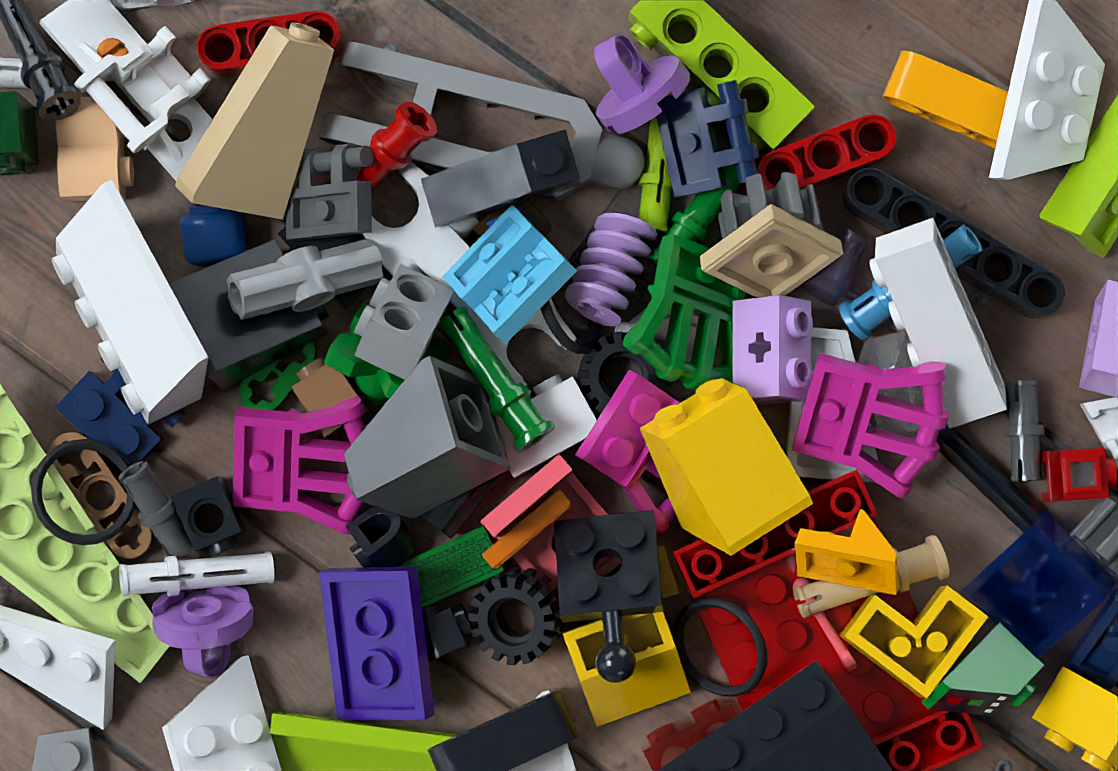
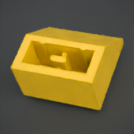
[563,612,691,727]

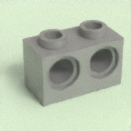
[354,264,454,380]

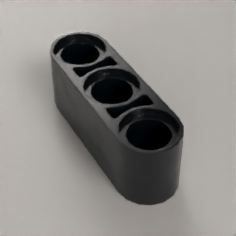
[427,690,579,771]

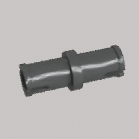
[1005,380,1045,482]
[119,461,194,559]

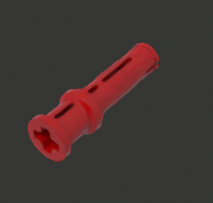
[356,102,437,192]

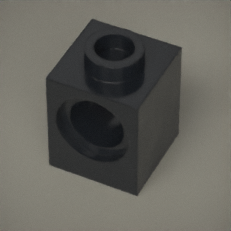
[171,476,247,557]

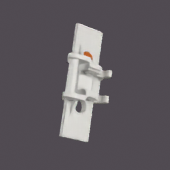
[39,0,213,181]

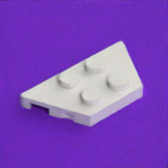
[989,0,1105,180]
[162,655,281,771]

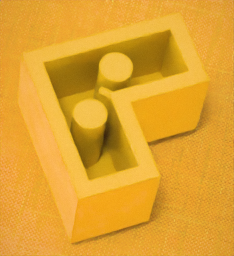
[839,585,988,699]
[1032,667,1118,771]

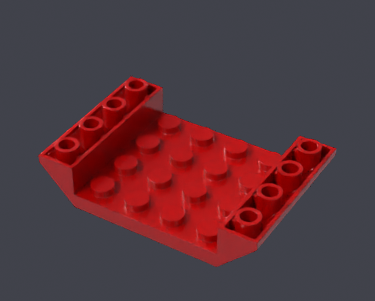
[673,469,983,771]

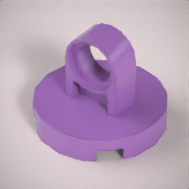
[594,33,690,134]
[152,585,254,679]

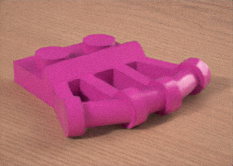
[792,353,949,498]
[575,370,681,536]
[233,397,366,535]

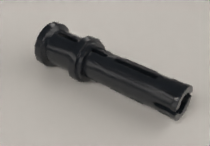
[0,0,81,121]

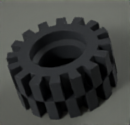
[577,331,668,416]
[468,567,566,666]

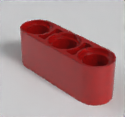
[196,11,344,77]
[757,114,896,191]

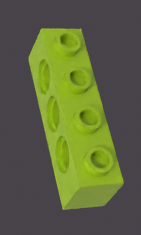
[628,0,815,154]

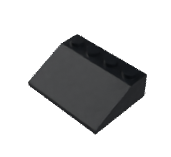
[658,660,892,771]

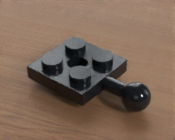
[554,510,664,683]

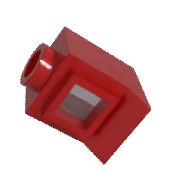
[1041,448,1117,503]

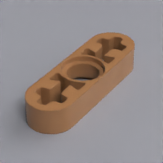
[49,432,155,558]

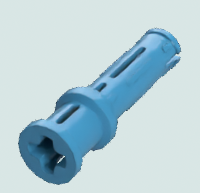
[839,224,982,341]

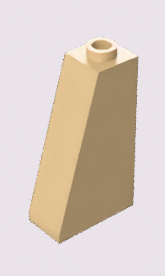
[175,23,334,220]

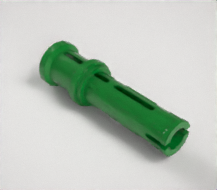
[439,307,555,453]

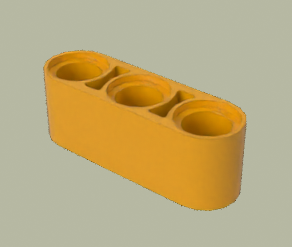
[882,51,1008,149]

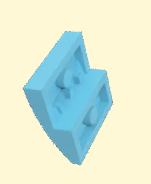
[442,204,577,344]

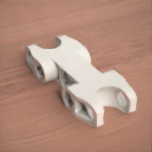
[363,161,577,385]

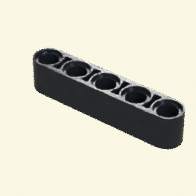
[842,168,1065,319]

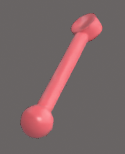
[793,577,857,672]

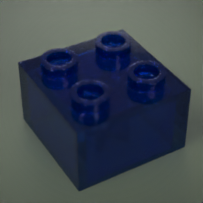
[963,510,1116,659]

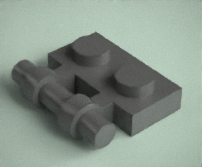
[286,143,374,241]

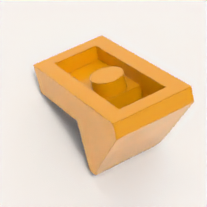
[795,509,899,595]

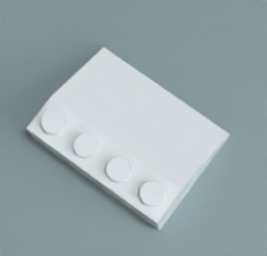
[52,179,208,424]

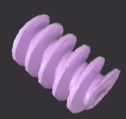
[564,213,658,326]

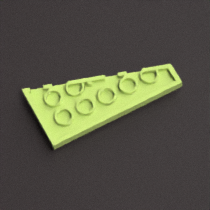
[0,384,169,683]

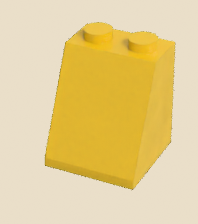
[640,378,813,556]

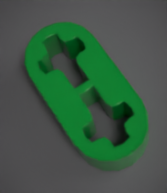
[239,341,317,411]

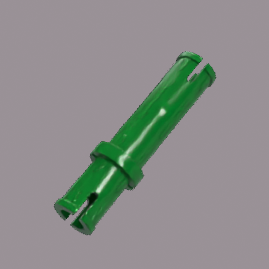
[648,155,762,267]

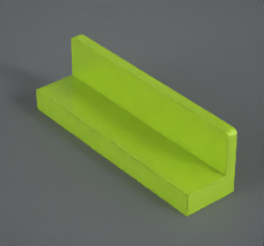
[1040,95,1118,259]
[270,711,459,771]

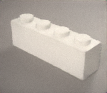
[870,218,1007,429]

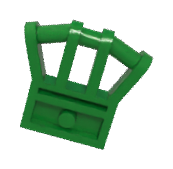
[623,234,746,391]

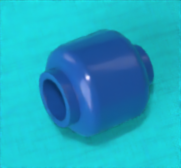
[179,203,248,268]

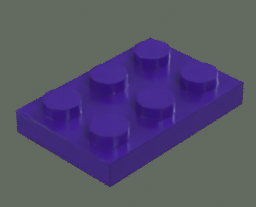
[319,566,435,720]

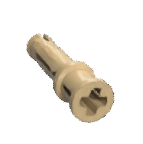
[793,535,950,619]

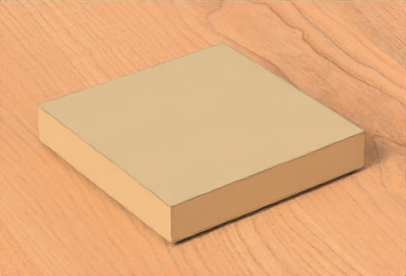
[700,204,843,298]

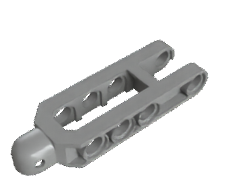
[319,42,645,202]

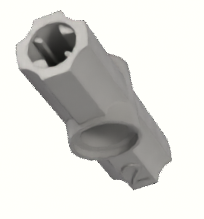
[226,239,383,320]

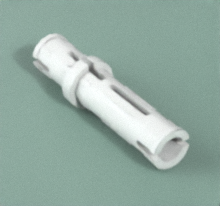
[119,552,274,597]

